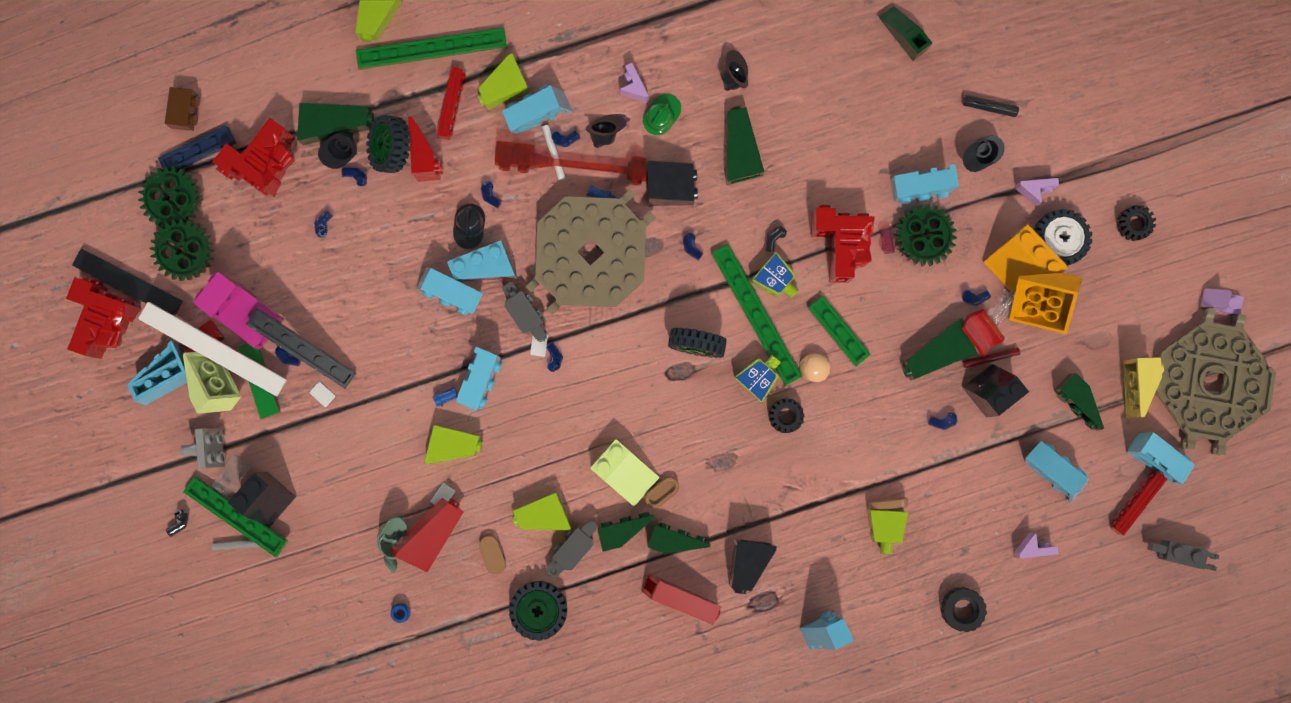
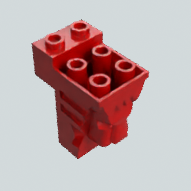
[212,118,295,197]
[811,205,875,283]
[66,276,141,359]

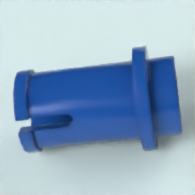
[433,386,458,407]

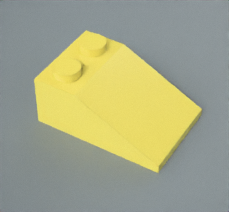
[1123,357,1164,418]

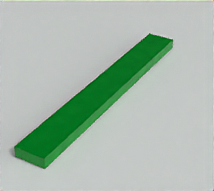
[356,27,507,70]
[711,244,802,386]

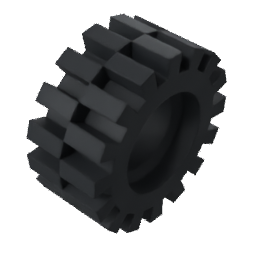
[1116,205,1156,241]
[768,398,805,433]

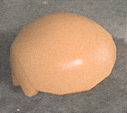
[799,353,831,382]

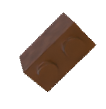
[165,87,200,131]

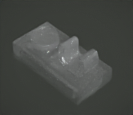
[987,289,1015,326]
[211,455,251,498]

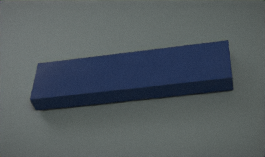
[158,125,236,171]

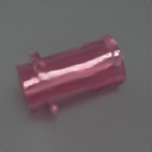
[880,229,896,254]

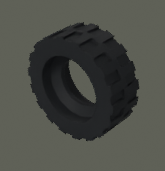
[940,587,987,632]

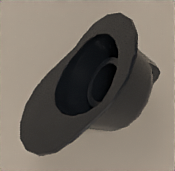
[720,50,748,91]
[586,115,627,148]
[318,132,357,169]
[963,135,1005,172]
[453,204,485,249]

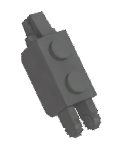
[502,282,547,343]
[546,520,598,578]
[1147,540,1219,571]

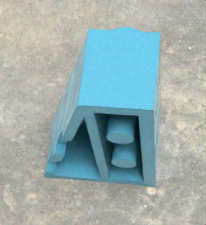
[502,85,573,134]
[891,164,959,204]
[416,268,483,316]
[456,347,503,411]
[1126,432,1195,485]
[1025,441,1089,503]
[800,611,854,650]

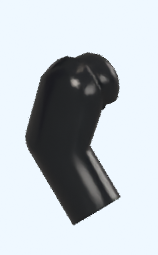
[765,226,787,252]
[166,509,189,537]

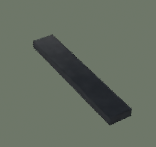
[72,249,183,316]
[246,308,356,389]

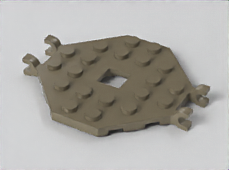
[526,189,656,314]
[1155,308,1276,455]

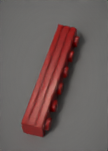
[436,67,466,140]
[1110,471,1167,536]

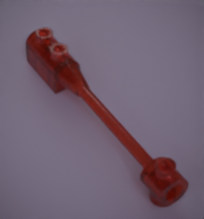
[495,141,647,186]

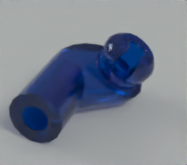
[551,131,580,147]
[962,290,991,306]
[928,412,958,430]

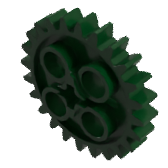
[138,166,203,228]
[894,204,957,267]
[149,219,215,281]

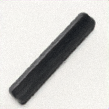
[963,95,1019,117]

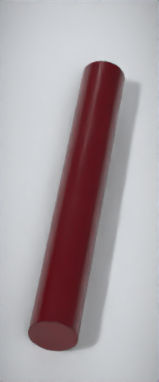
[962,348,1021,368]

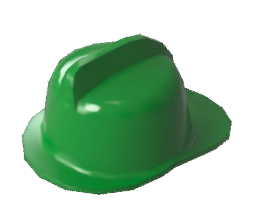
[643,94,681,135]

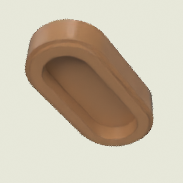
[645,477,679,508]
[869,497,908,510]
[479,536,506,574]

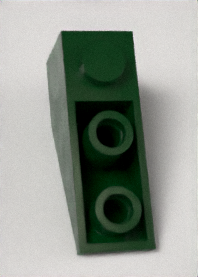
[879,6,932,61]
[1054,373,1104,431]
[597,512,655,552]
[648,522,711,554]

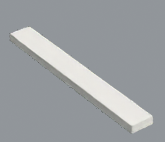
[138,302,288,396]

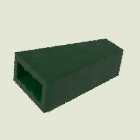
[297,103,374,145]
[726,106,765,185]
[902,318,978,381]

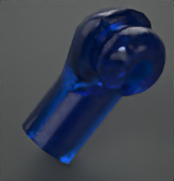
[342,167,367,186]
[480,181,502,209]
[314,210,333,238]
[683,233,704,261]
[546,343,563,372]
[275,346,301,366]

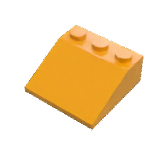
[983,223,1068,296]
[1009,273,1083,335]

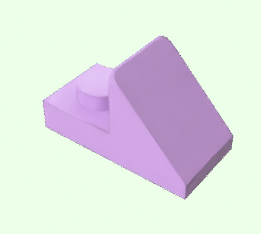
[620,63,649,103]
[1015,178,1059,206]
[1200,289,1244,316]
[1014,532,1059,558]

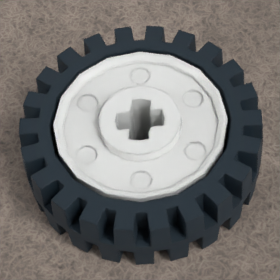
[1034,209,1093,265]

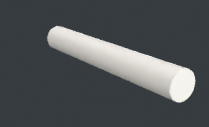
[542,125,566,181]

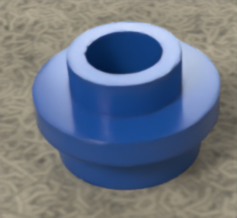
[390,603,410,623]

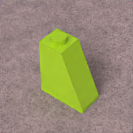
[355,0,402,42]
[478,53,529,110]
[424,425,483,464]
[512,492,572,530]

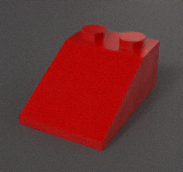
[408,116,443,182]

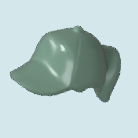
[377,517,407,573]

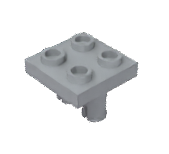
[180,428,226,469]

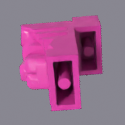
[193,272,284,349]

